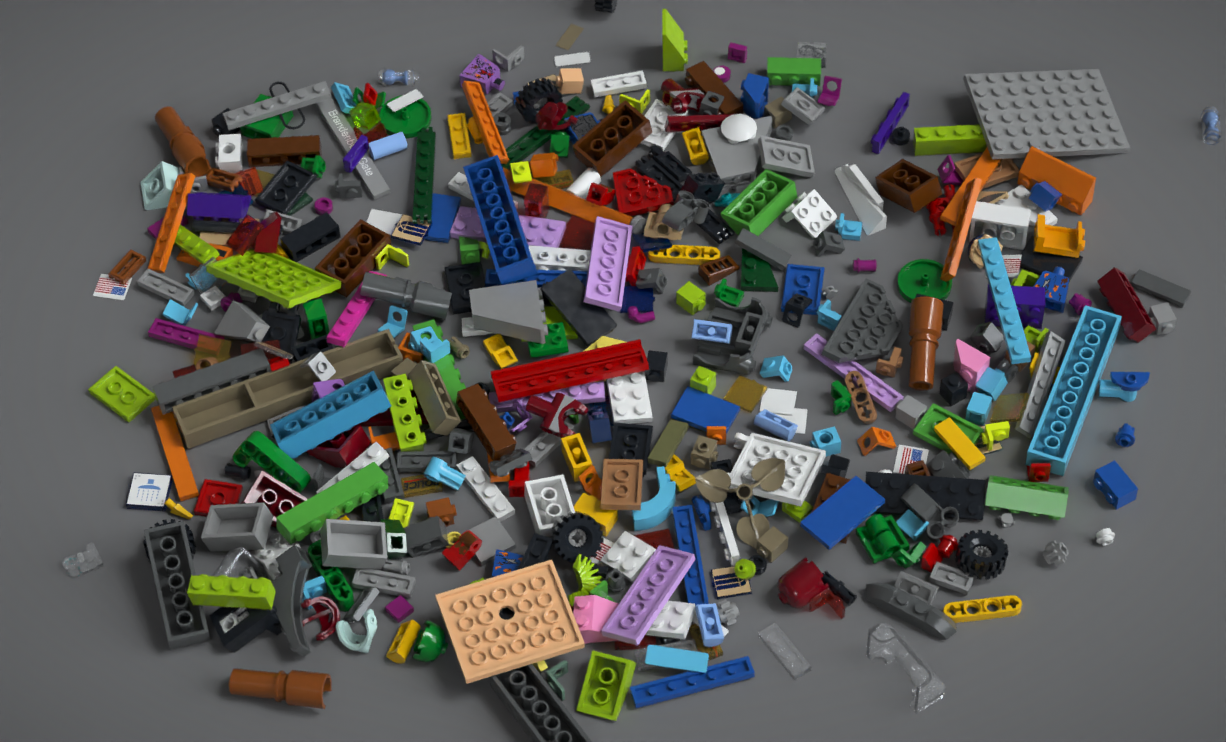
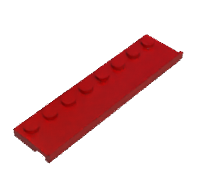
[491,339,649,403]

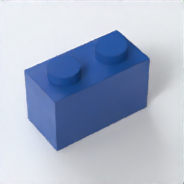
[1093,460,1138,510]

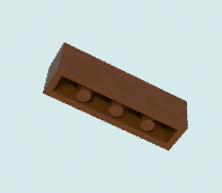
[685,61,743,115]
[247,135,321,167]
[456,383,516,461]

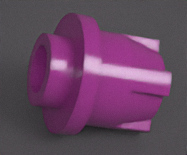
[220,292,243,312]
[1069,293,1092,315]

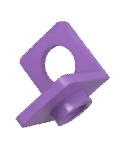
[509,400,533,434]

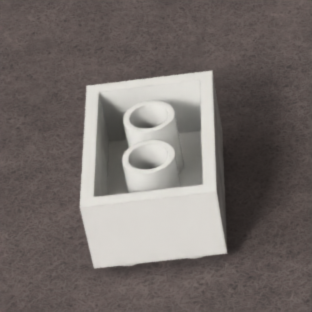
[969,201,1031,250]

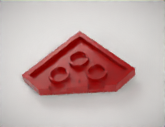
[613,168,674,216]

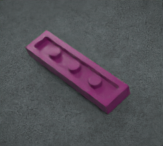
[148,318,226,356]

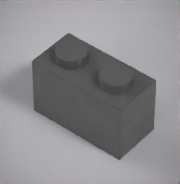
[404,516,449,558]

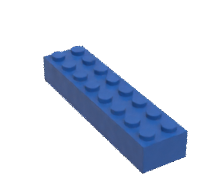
[463,155,538,285]

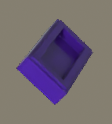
[343,135,369,173]

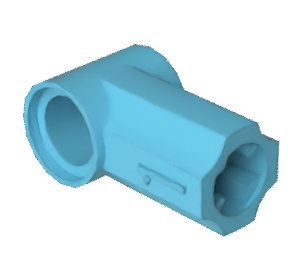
[1099,379,1137,402]
[423,457,466,491]

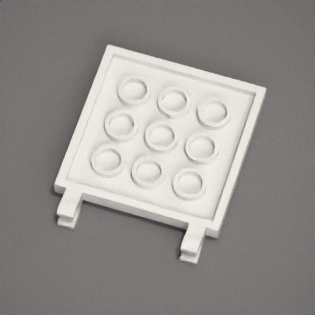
[728,433,826,507]

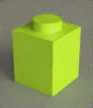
[676,281,706,315]
[690,366,716,395]

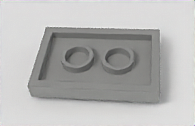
[758,136,815,178]

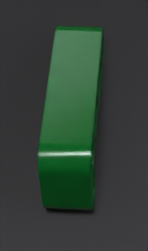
[233,431,311,494]
[308,539,354,612]

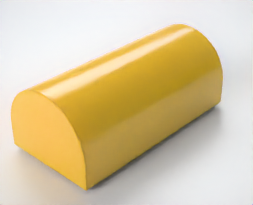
[682,127,709,165]
[386,620,421,664]

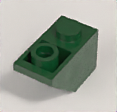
[379,519,407,559]

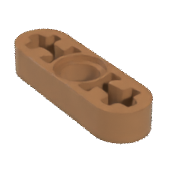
[845,371,877,424]

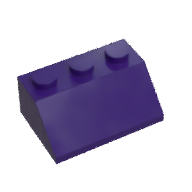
[187,192,251,222]

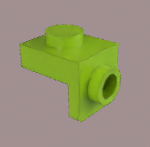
[1011,269,1039,287]
[1024,325,1049,352]

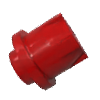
[937,535,958,558]

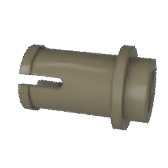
[448,336,470,359]

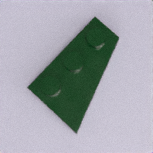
[741,248,778,292]

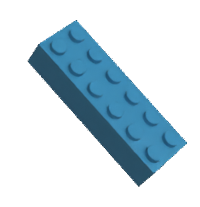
[270,370,391,459]

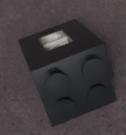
[209,604,282,653]

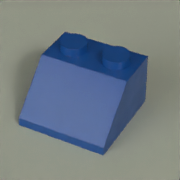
[740,73,769,120]

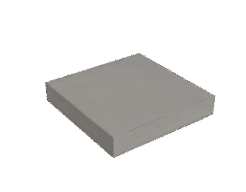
[781,87,826,126]
[461,516,516,566]

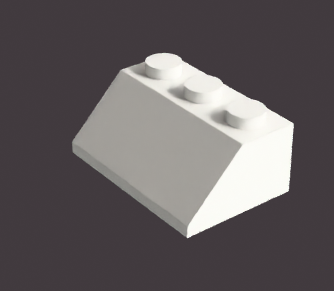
[524,475,575,538]

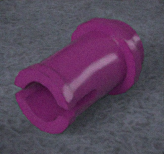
[853,258,877,273]

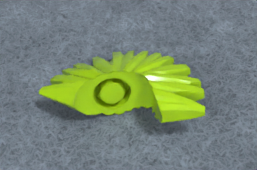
[568,554,602,606]

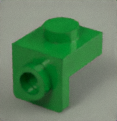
[550,132,571,158]
[301,155,326,179]
[714,278,744,307]
[831,380,851,415]
[891,541,926,569]

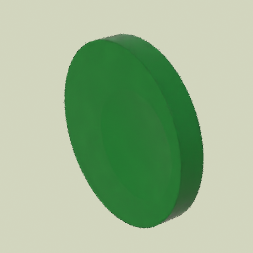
[379,95,432,139]
[897,259,952,303]

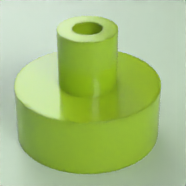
[479,241,490,258]
[734,559,756,580]

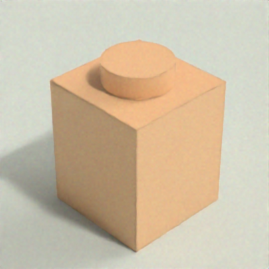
[556,68,584,94]

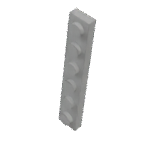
[223,81,332,130]
[1015,331,1065,439]

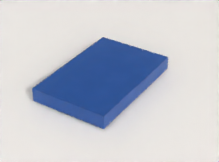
[412,193,461,243]
[781,264,825,315]
[671,386,740,434]

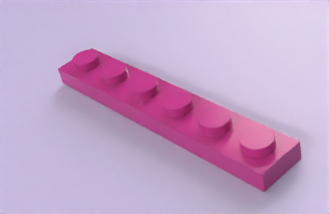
[327,271,387,347]

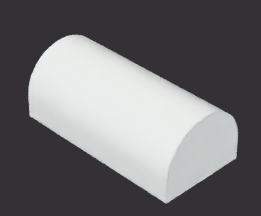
[566,168,601,199]

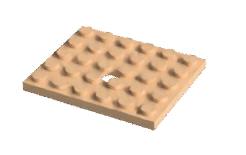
[435,560,585,684]

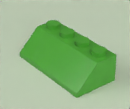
[721,169,797,236]
[985,475,1069,520]

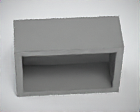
[201,503,273,552]
[320,519,387,569]

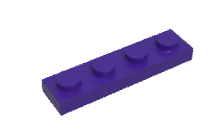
[871,92,910,155]

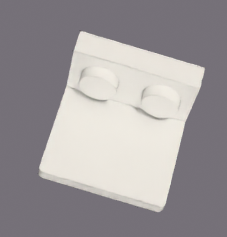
[249,533,300,582]

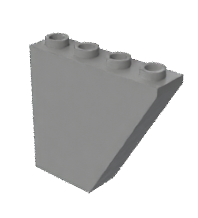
[702,116,772,190]
[469,280,548,344]

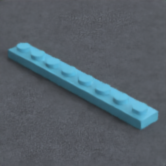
[978,237,1031,364]

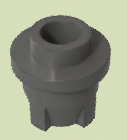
[606,568,626,592]

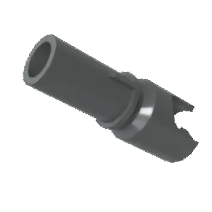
[360,272,452,320]

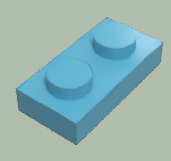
[331,82,360,115]

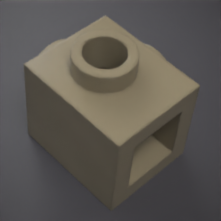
[691,435,718,470]

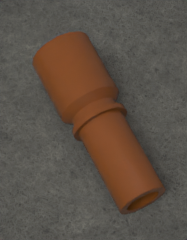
[155,107,212,178]
[909,296,944,391]
[229,668,332,709]

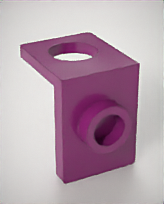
[817,76,842,106]
[937,155,964,186]

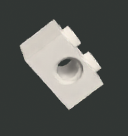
[215,134,243,173]

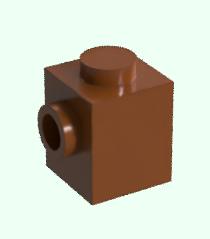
[426,497,457,527]

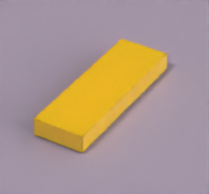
[447,113,472,159]
[934,417,986,471]

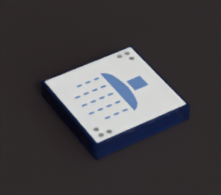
[126,472,173,511]

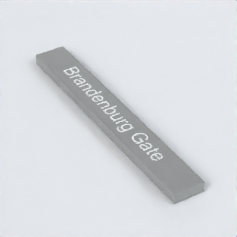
[315,95,390,200]

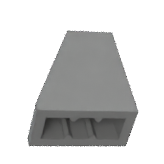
[214,301,270,343]

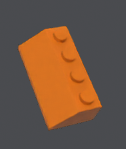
[1017,146,1096,215]

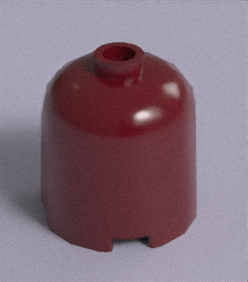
[777,557,829,608]

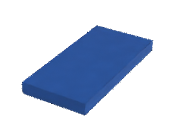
[800,476,885,550]

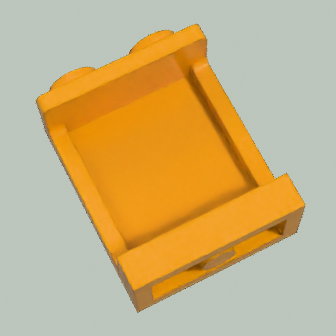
[1034,214,1085,258]

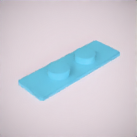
[645,645,709,673]

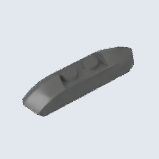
[866,583,957,640]

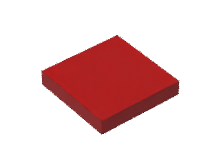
[194,479,243,517]

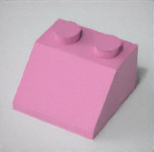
[953,339,990,394]
[573,595,619,644]

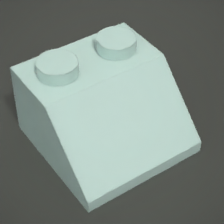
[140,161,180,211]

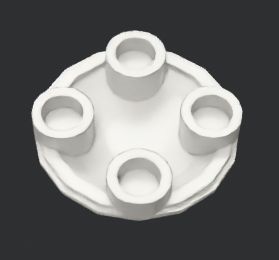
[721,114,757,144]

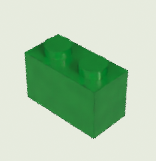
[303,298,330,340]

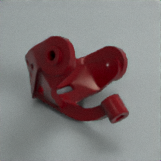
[535,102,578,130]
[301,596,340,641]

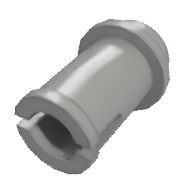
[383,558,410,575]

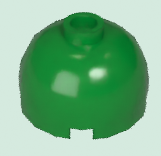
[412,620,448,662]

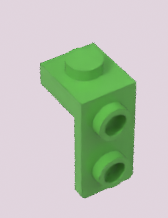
[459,236,480,264]

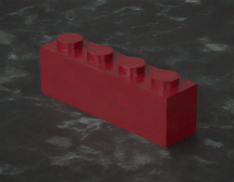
[1097,267,1156,343]

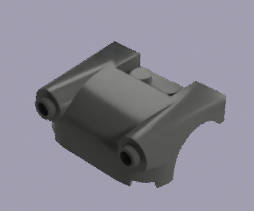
[693,297,773,375]

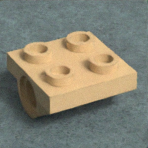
[644,204,684,240]

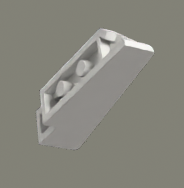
[835,164,887,236]

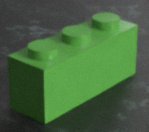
[767,57,821,86]

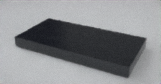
[541,269,617,347]

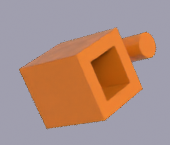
[529,153,559,178]

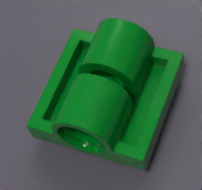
[527,322,569,358]
[856,514,910,564]

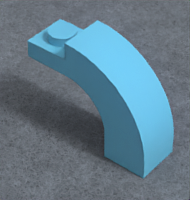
[631,466,676,531]

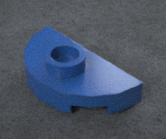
[1110,372,1150,392]
[691,495,712,531]

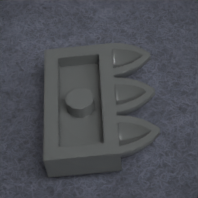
[488,449,532,477]

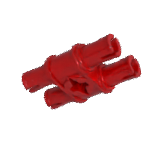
[926,184,956,236]

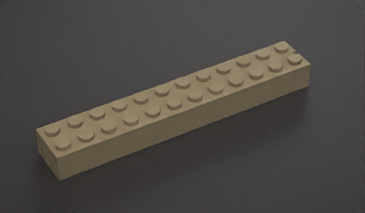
[172,329,403,449]

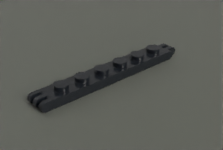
[635,156,735,244]

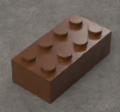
[572,100,653,177]
[315,219,391,298]

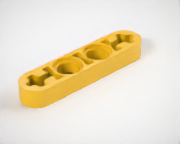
[648,244,720,265]
[943,595,1022,623]

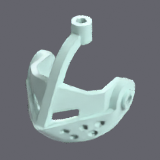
[336,609,377,653]

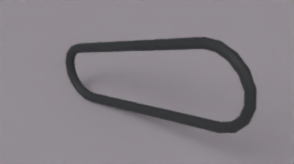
[269,81,305,129]

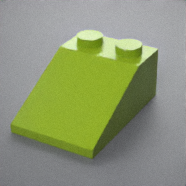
[662,9,688,71]
[576,650,636,721]

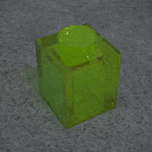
[349,102,381,130]

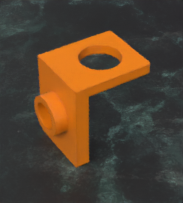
[398,332,423,363]
[368,426,400,451]
[707,426,726,445]
[857,427,896,456]
[578,465,602,501]

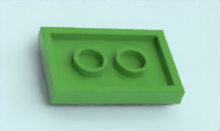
[913,403,984,459]

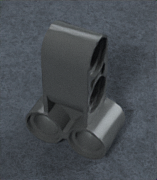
[662,190,710,232]
[900,483,959,542]

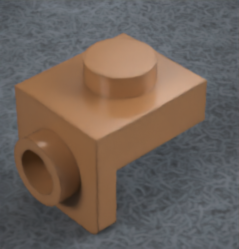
[876,347,904,377]

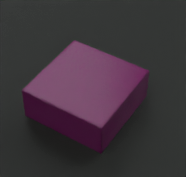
[728,42,747,63]
[385,595,414,623]

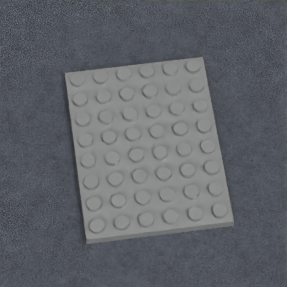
[963,69,1130,159]

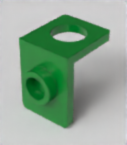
[353,87,386,113]

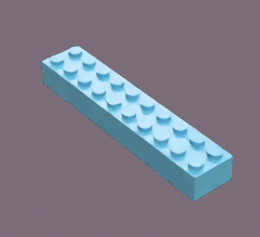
[1025,305,1122,476]

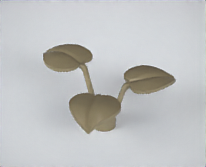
[695,458,785,549]

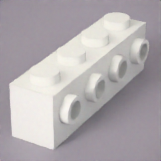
[529,245,591,271]

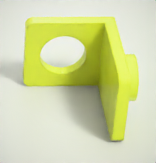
[619,89,650,114]
[510,161,532,184]
[375,244,409,270]

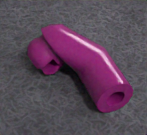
[627,306,655,323]

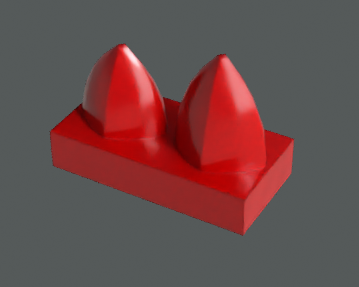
[625,246,646,287]

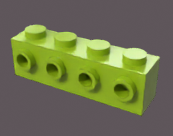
[913,124,987,156]
[383,374,427,452]
[187,574,276,609]

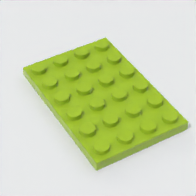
[206,249,341,308]

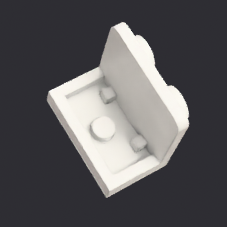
[782,189,837,238]

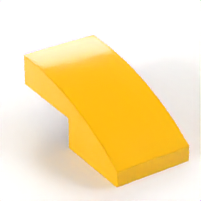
[483,334,518,369]
[659,454,696,492]

